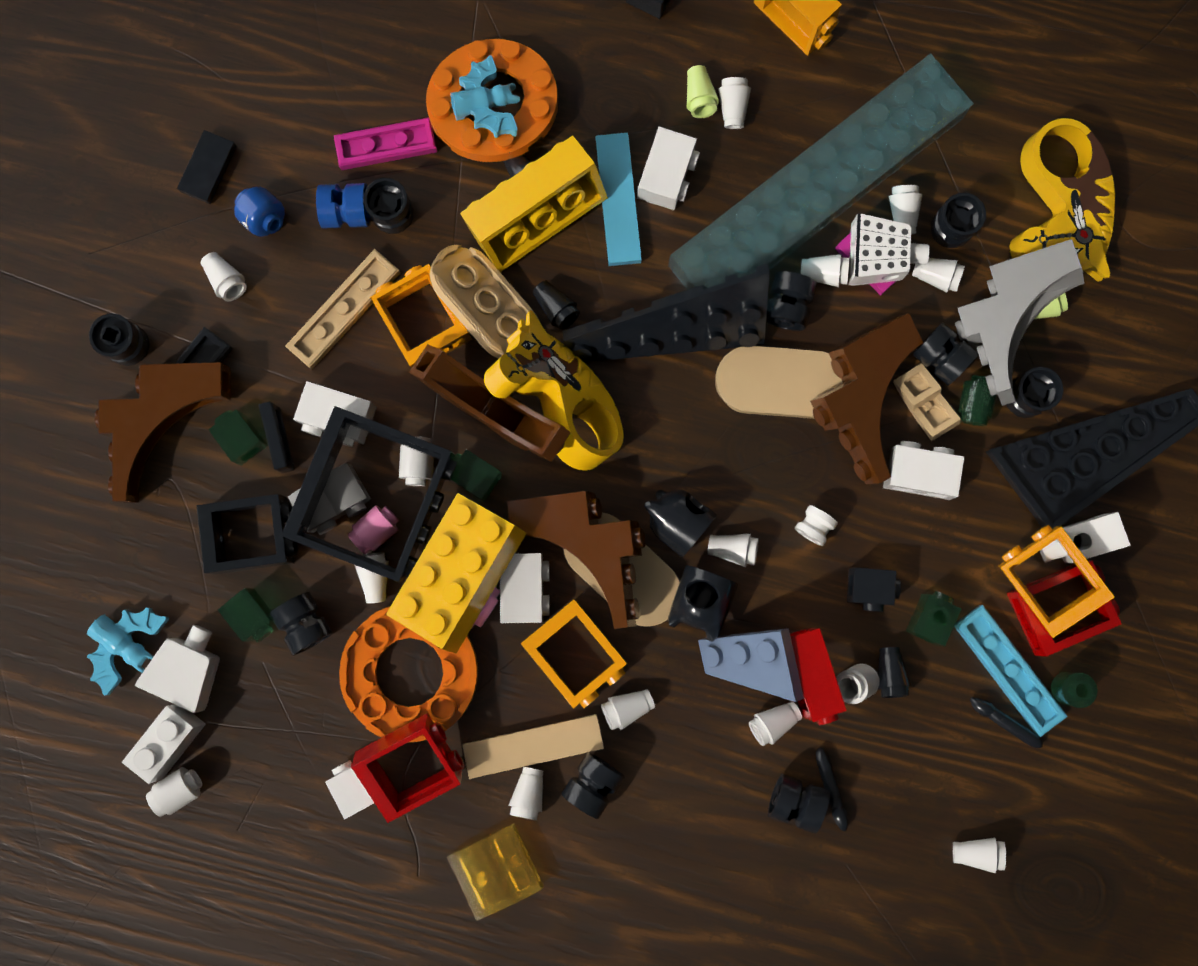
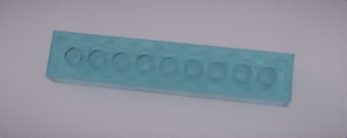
[668,53,974,290]

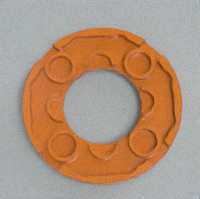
[426,39,558,162]
[339,607,478,742]

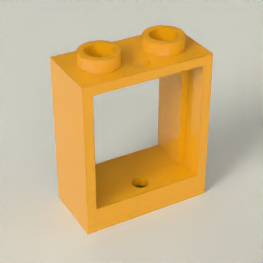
[753,0,842,56]
[370,264,472,368]
[998,524,1115,638]
[521,599,627,709]

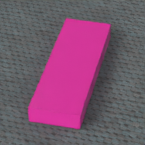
[334,117,437,170]

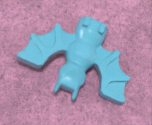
[450,55,520,138]
[87,608,169,696]

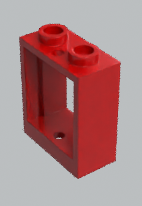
[1007,560,1122,657]
[790,628,847,725]
[351,713,464,823]

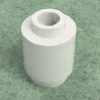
[399,437,434,486]
[836,664,879,704]
[146,767,202,817]

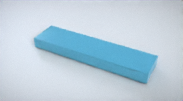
[595,133,642,266]
[953,605,1068,737]

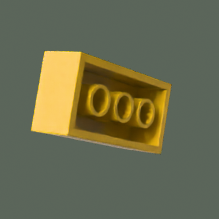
[460,135,608,272]
[386,493,527,654]

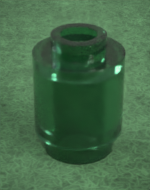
[958,375,996,426]
[1051,671,1098,708]

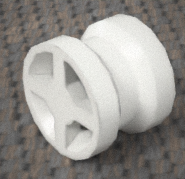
[794,505,838,546]

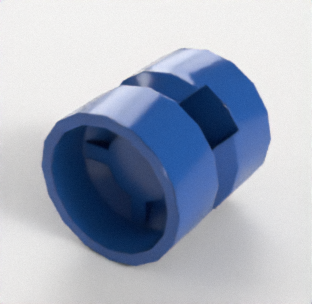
[316,183,371,228]

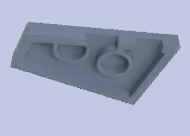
[698,628,804,702]

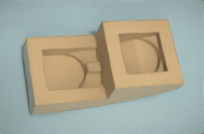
[893,363,961,441]

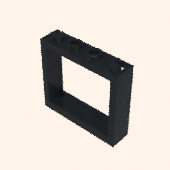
[281,406,457,583]

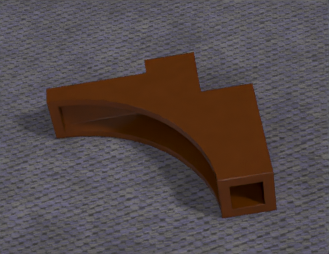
[810,313,923,485]
[409,344,571,462]
[95,362,231,503]
[507,491,645,629]

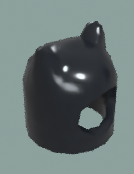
[645,489,717,558]
[668,565,738,642]

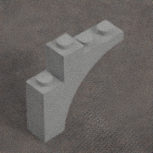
[955,239,1085,406]

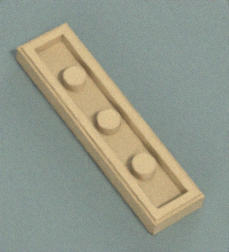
[285,249,401,370]
[462,714,604,779]

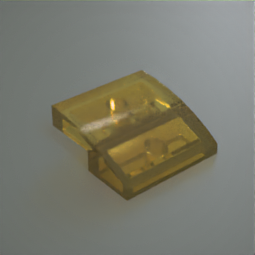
[447,824,544,921]

